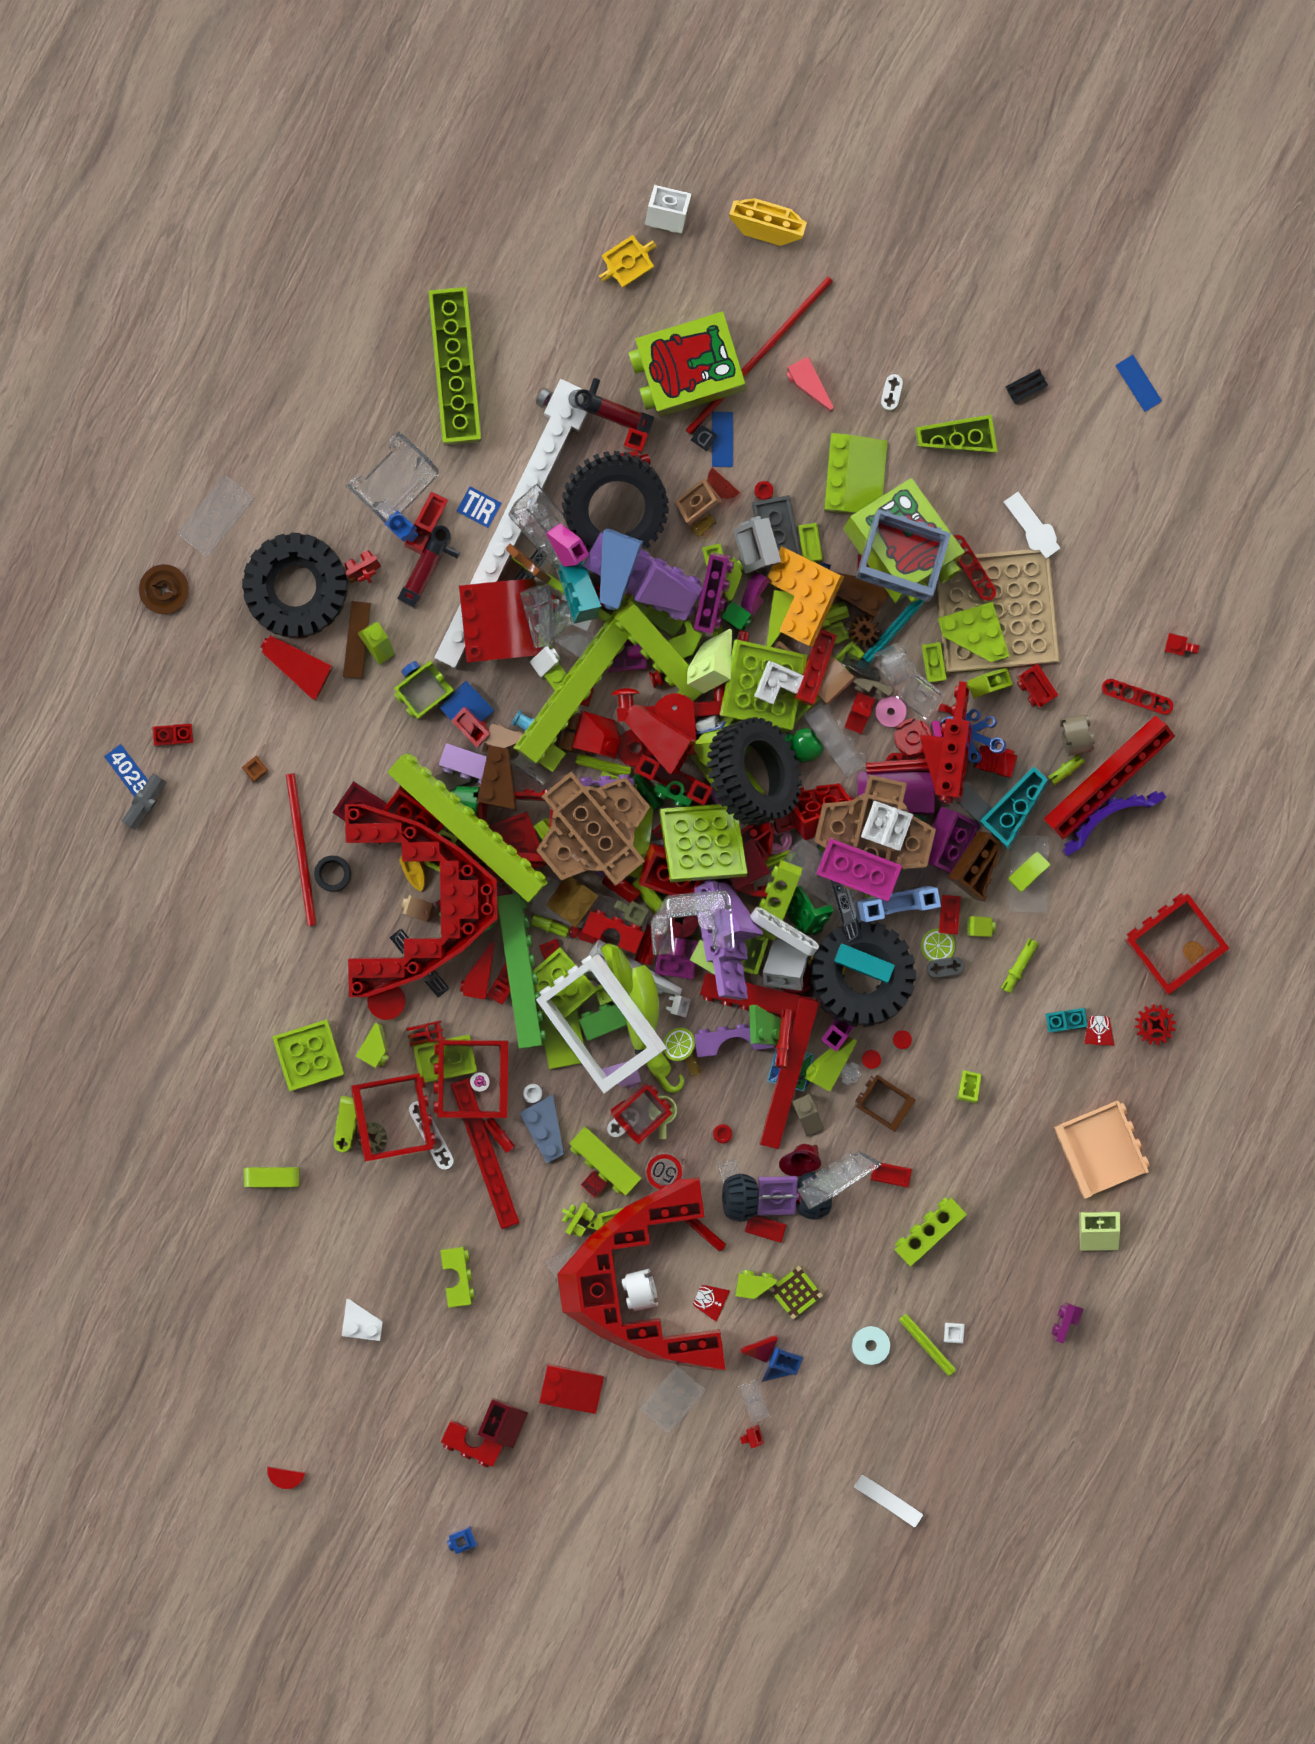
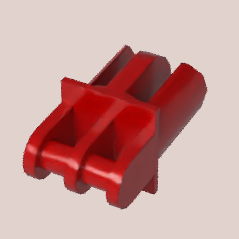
[406,1020,445,1046]

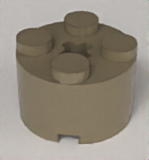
[1060,715,1095,757]

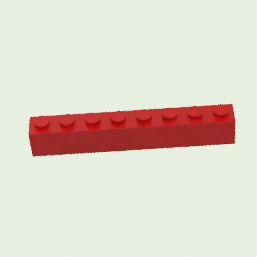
[1043,716,1175,840]

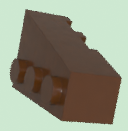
[947,831,1002,902]

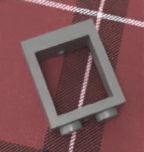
[733,516,781,574]

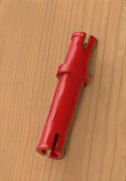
[775,1009,794,1068]

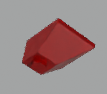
[572,710,620,758]

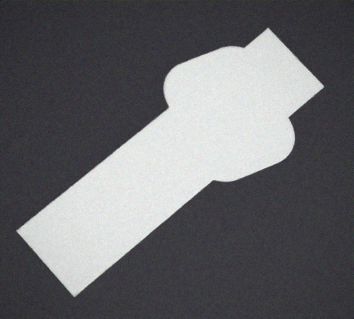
[1004,492,1060,558]

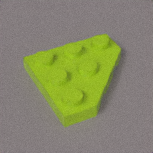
[937,602,1009,663]

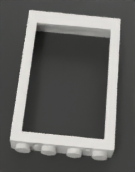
[536,954,666,1093]

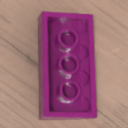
[857,772,934,814]

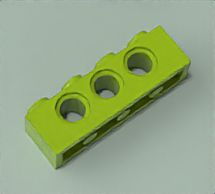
[759,860,803,941]
[894,1197,967,1267]

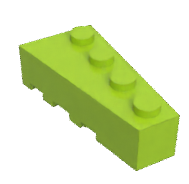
[914,414,998,452]

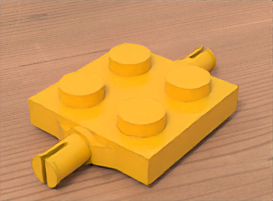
[599,235,657,288]

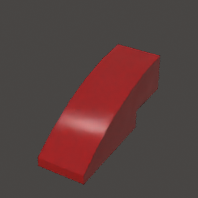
[405,491,448,555]

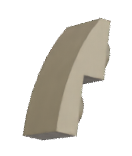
[852,678,893,698]

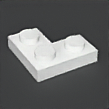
[754,661,804,704]

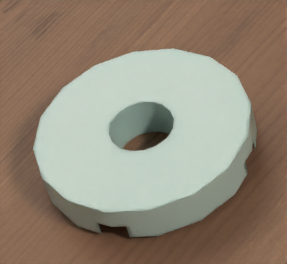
[852,1326,890,1365]

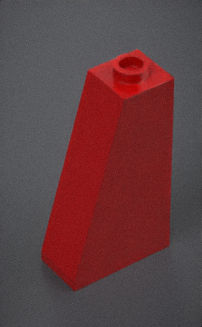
[260,635,333,701]
[625,705,696,774]

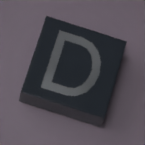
[691,425,717,452]

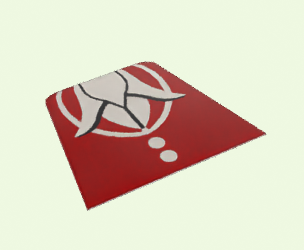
[1084,1016,1115,1046]
[693,1285,730,1322]

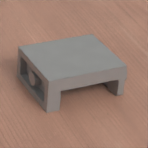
[763,939,812,991]

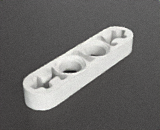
[750,907,819,956]
[409,1101,454,1169]

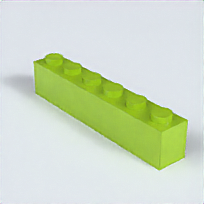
[613,601,702,701]

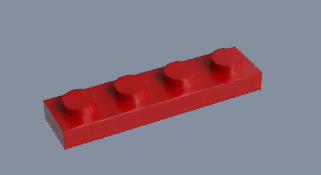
[795,629,837,706]

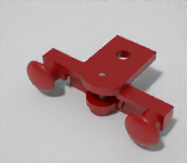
[611,682,726,755]

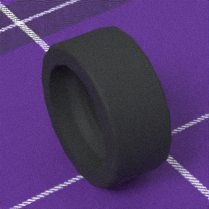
[314,855,351,892]

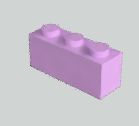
[439,743,486,784]

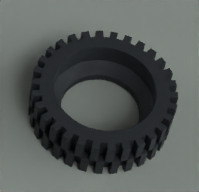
[562,451,669,552]
[707,717,802,826]

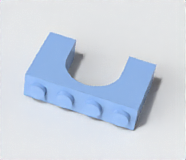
[854,886,941,922]

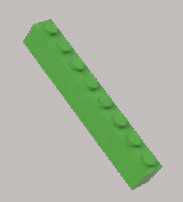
[497,893,546,1050]

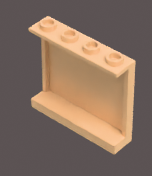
[1053,1101,1150,1199]

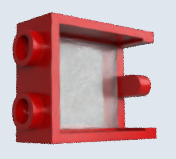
[610,1083,673,1145]

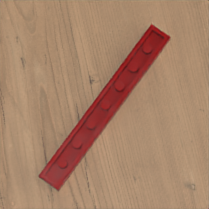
[759,997,819,1149]
[450,1078,520,1229]

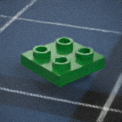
[654,781,692,807]

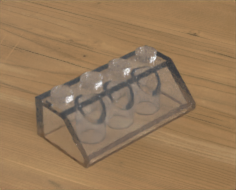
[508,484,569,570]
[797,1151,881,1209]

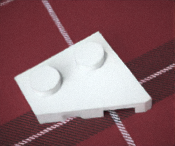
[342,1299,383,1341]

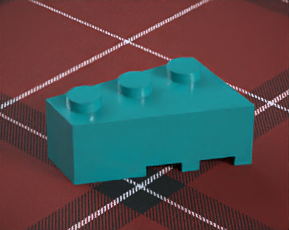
[558,560,602,624]

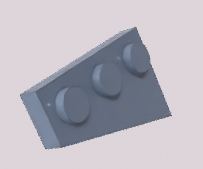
[520,1094,564,1163]

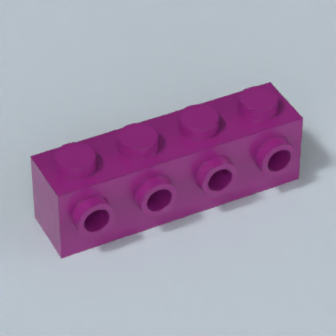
[694,552,734,633]

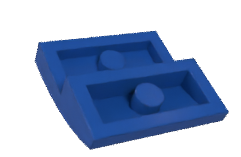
[438,681,494,721]

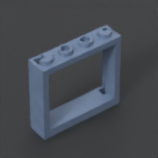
[856,509,951,602]

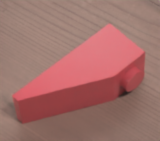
[786,357,834,412]

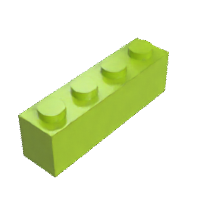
[569,1126,641,1195]

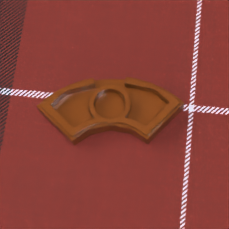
[506,543,551,583]

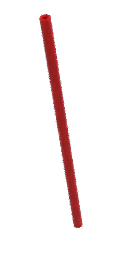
[685,276,833,435]

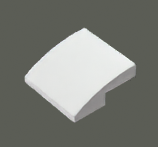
[861,801,913,851]

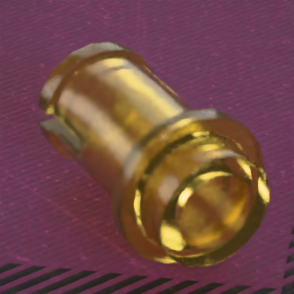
[691,514,717,537]
[684,1051,702,1076]

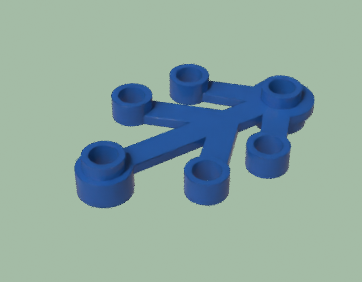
[940,709,1007,763]

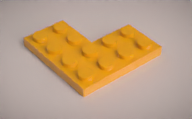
[767,546,844,647]

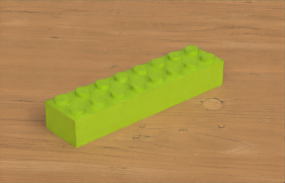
[428,287,482,445]

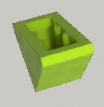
[956,1070,981,1104]

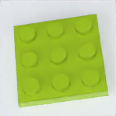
[533,947,598,1028]
[272,1019,345,1091]

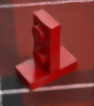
[844,692,875,735]

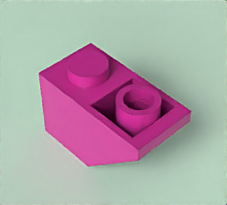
[545,523,589,566]

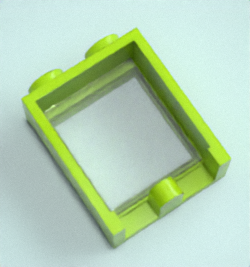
[394,660,454,720]

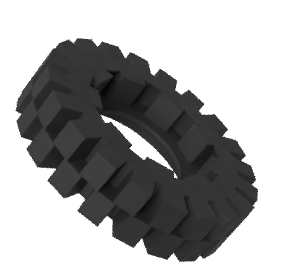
[242,533,348,638]

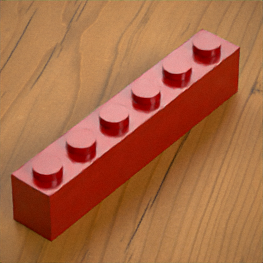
[700,972,816,1019]

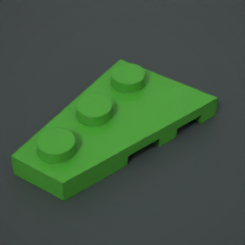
[749,1005,781,1046]

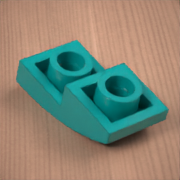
[1046,1008,1088,1033]

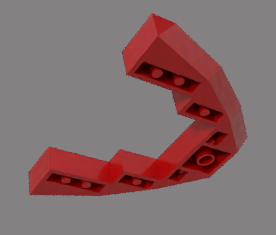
[345,804,498,997]
[557,1177,726,1370]

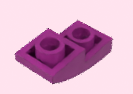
[741,572,770,616]

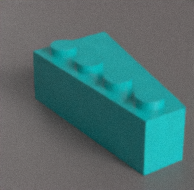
[980,766,1049,851]

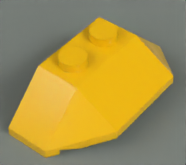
[729,198,807,246]

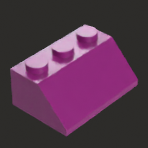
[928,807,980,874]

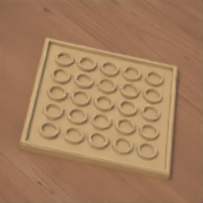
[936,549,1060,673]

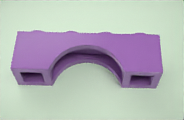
[694,1024,774,1057]

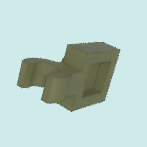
[614,900,649,927]

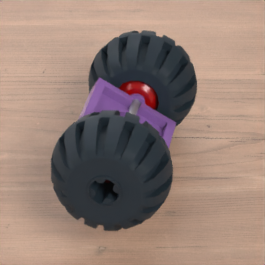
[722,1171,832,1222]

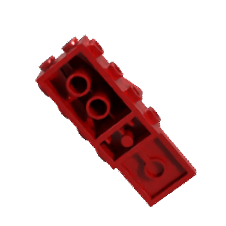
[920,681,972,804]

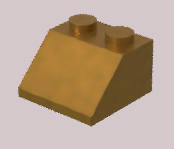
[545,877,599,927]

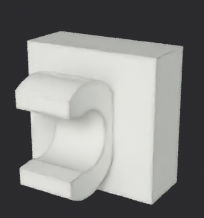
[666,995,691,1018]

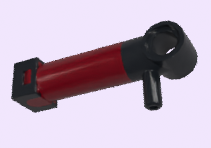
[568,378,654,435]
[397,525,460,609]

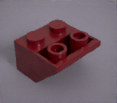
[477,1397,528,1448]

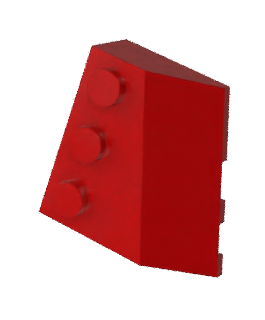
[792,783,852,841]

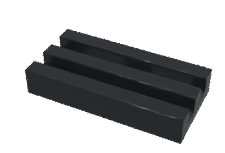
[1005,369,1048,404]

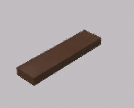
[343,601,371,679]

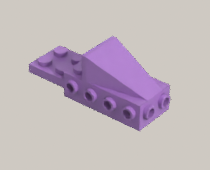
[583,532,703,621]
[694,880,763,1000]

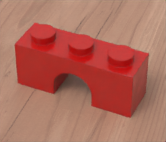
[582,909,644,954]
[441,1420,503,1468]

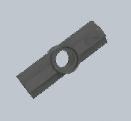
[122,773,167,830]

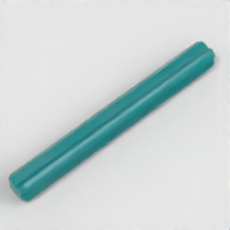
[863,599,926,664]

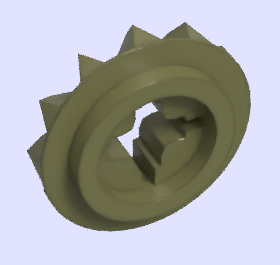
[357,1122,387,1153]

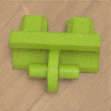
[561,1202,595,1237]

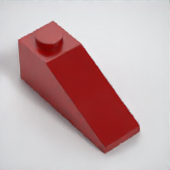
[460,942,495,1000]

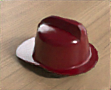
[779,1144,821,1177]

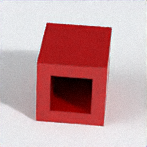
[623,428,648,455]

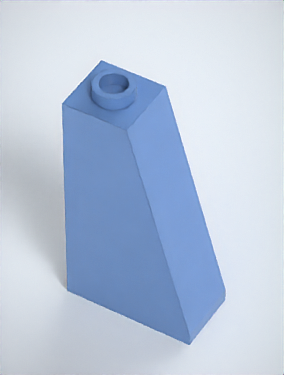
[600,528,643,610]

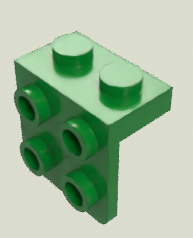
[786,886,834,936]

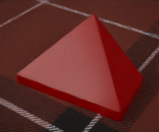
[740,1335,778,1363]

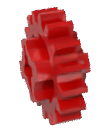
[1134,1004,1176,1045]

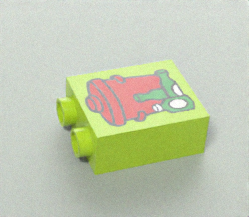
[628,311,747,417]
[843,478,964,603]

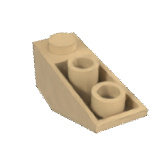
[401,895,434,922]

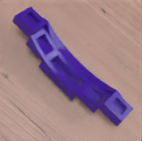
[1062,790,1166,857]

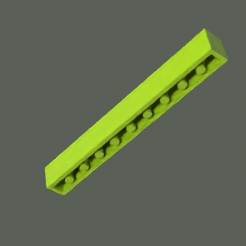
[513,595,649,763]
[387,753,548,903]

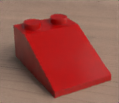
[539,1364,604,1414]

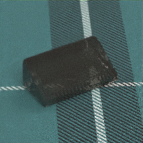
[841,652,881,682]

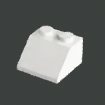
[645,185,691,233]

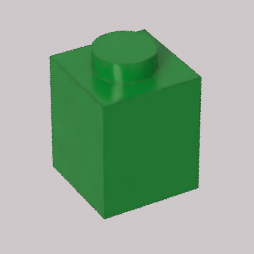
[721,601,752,631]

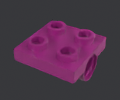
[608,639,647,673]
[655,936,698,979]
[1051,1302,1084,1343]

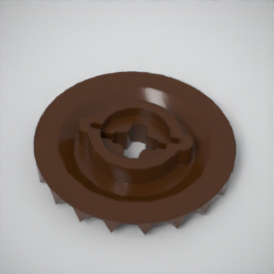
[139,564,189,614]

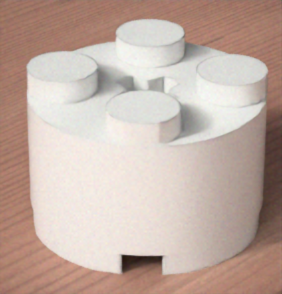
[622,1269,658,1312]

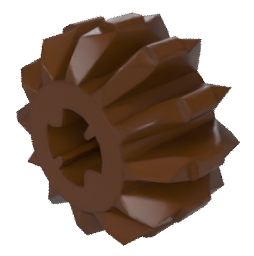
[848,615,881,648]

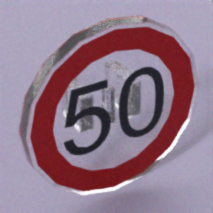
[645,1153,684,1190]

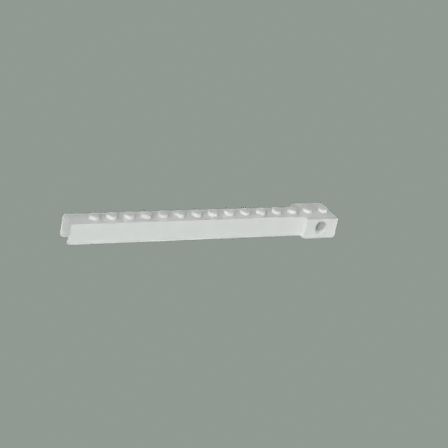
[434,379,589,669]

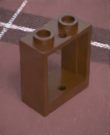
[855,1075,916,1132]

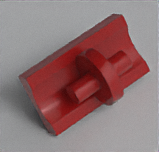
[344,550,381,584]

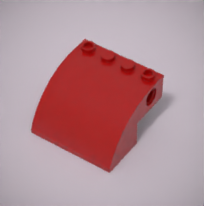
[459,579,543,663]

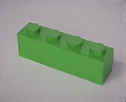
[579,1003,627,1041]

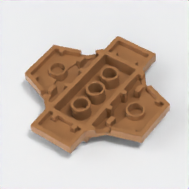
[536,772,650,886]
[814,775,936,892]

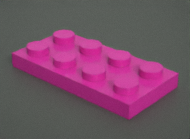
[816,838,902,902]

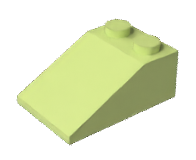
[687,629,732,693]

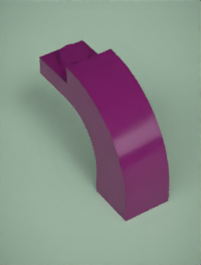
[820,1020,854,1052]

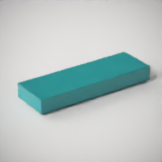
[834,943,895,984]

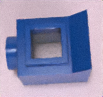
[447,1526,478,1554]

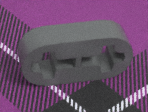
[927,957,964,977]

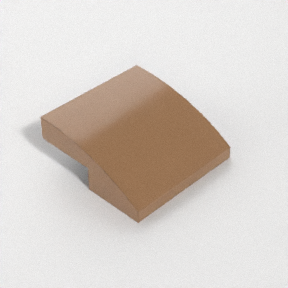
[817,655,855,705]

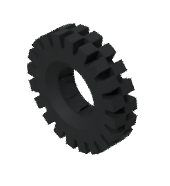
[809,921,916,1027]

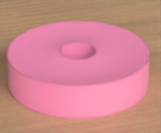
[875,696,906,727]

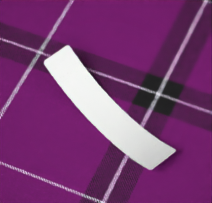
[854,1475,923,1527]

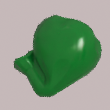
[784,728,824,763]

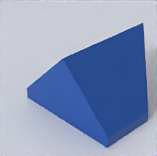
[762,1346,803,1382]

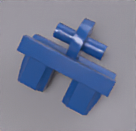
[385,510,418,543]

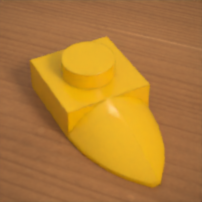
[399,856,425,891]

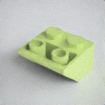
[1079,1211,1120,1251]

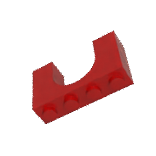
[634,753,712,805]

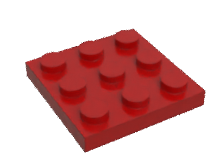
[485,811,547,884]

